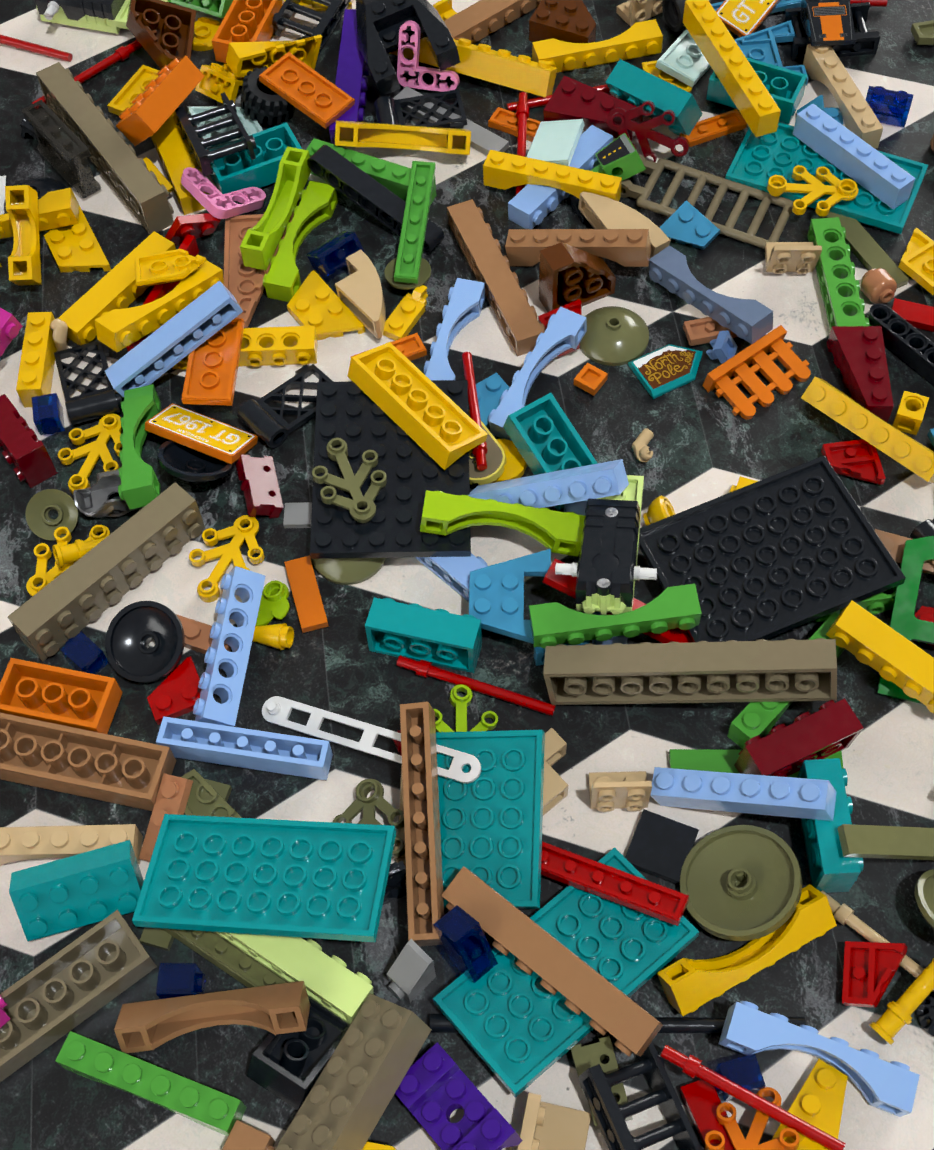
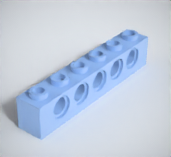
[193,566,266,727]

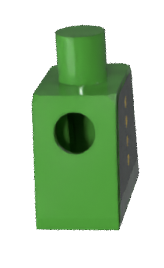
[589,133,646,181]

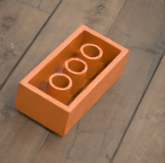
[212,0,283,63]
[116,55,205,146]
[0,658,123,734]

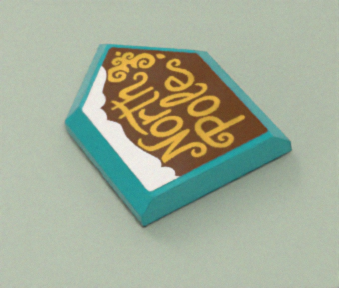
[628,344,703,399]

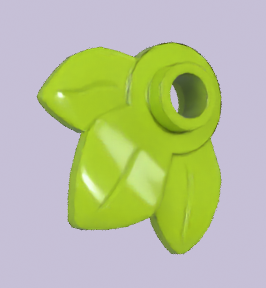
[256,580,290,626]

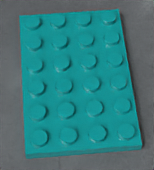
[436,730,545,909]

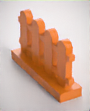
[702,325,811,420]

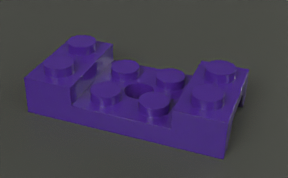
[395,1043,523,1150]

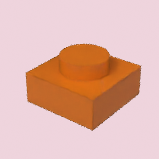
[574,363,608,396]

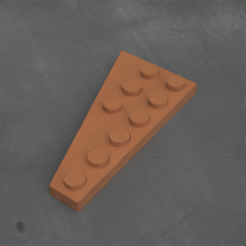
[223,212,294,328]

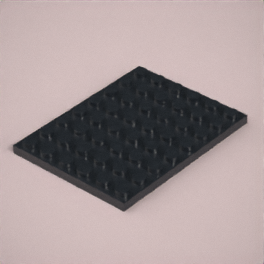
[310,380,471,559]
[638,456,906,643]

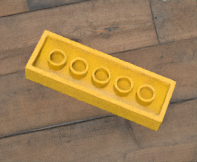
[347,342,488,470]

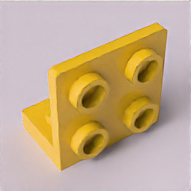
[195,63,244,104]

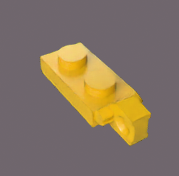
[383,285,428,340]

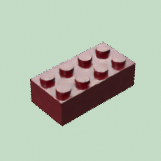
[734,698,864,777]

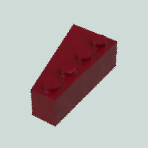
[543,75,643,141]
[827,326,894,423]
[0,394,57,488]

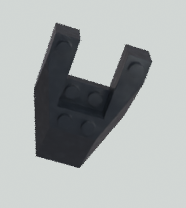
[356,0,460,97]

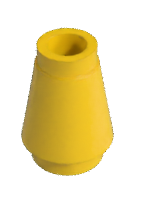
[252,623,294,650]

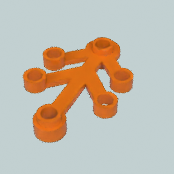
[705,1087,800,1150]

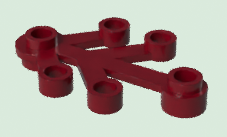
[607,100,690,163]

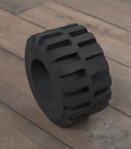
[240,66,295,126]

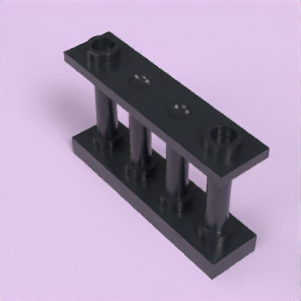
[272,0,351,52]
[783,2,880,61]
[175,92,257,176]
[578,1043,705,1150]

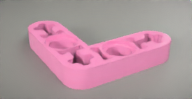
[397,20,460,92]
[181,167,266,219]

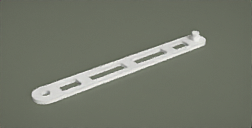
[262,696,481,783]

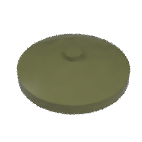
[680,825,802,941]

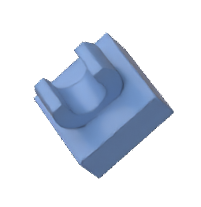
[706,330,738,364]

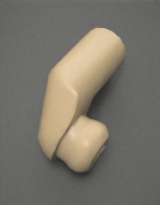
[50,318,68,352]
[632,428,654,462]

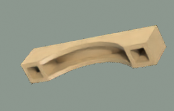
[803,44,883,149]
[0,824,143,866]

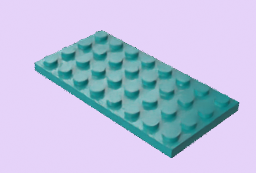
[725,122,928,234]
[132,814,396,942]
[433,848,699,1098]

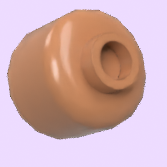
[860,268,897,304]

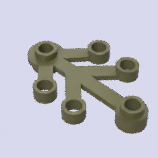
[312,438,387,523]
[333,779,405,857]

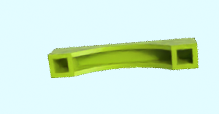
[240,146,312,270]
[263,181,338,302]
[420,490,585,557]

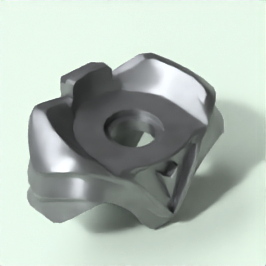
[73,469,142,518]

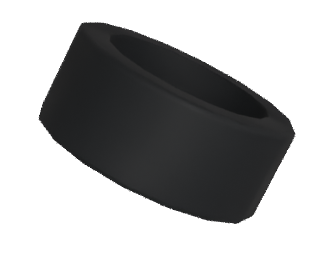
[662,0,687,32]

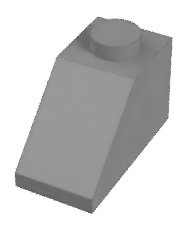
[387,939,436,1003]

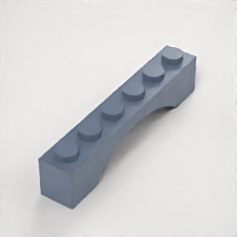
[649,245,773,344]

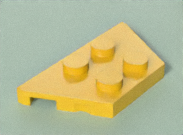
[44,206,111,273]
[898,228,934,295]
[287,270,366,340]

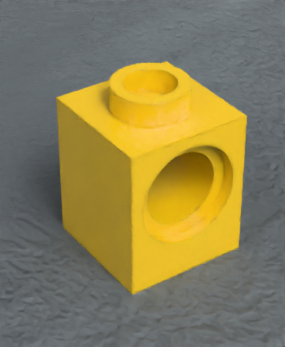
[892,391,929,435]

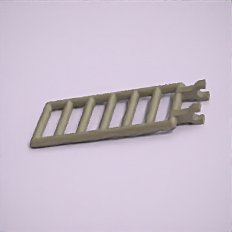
[621,154,794,249]

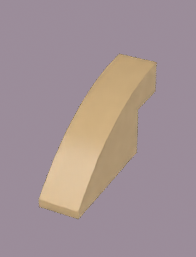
[578,192,670,258]
[335,249,386,339]
[543,728,569,815]

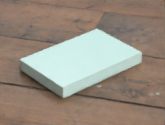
[655,30,711,87]
[526,119,585,166]

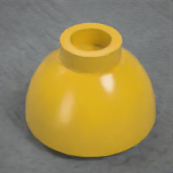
[643,495,675,526]

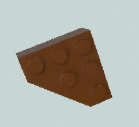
[126,0,196,69]
[529,0,596,43]
[539,242,616,312]

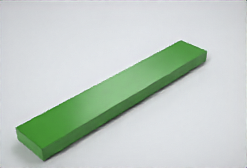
[394,161,436,284]
[669,749,843,778]

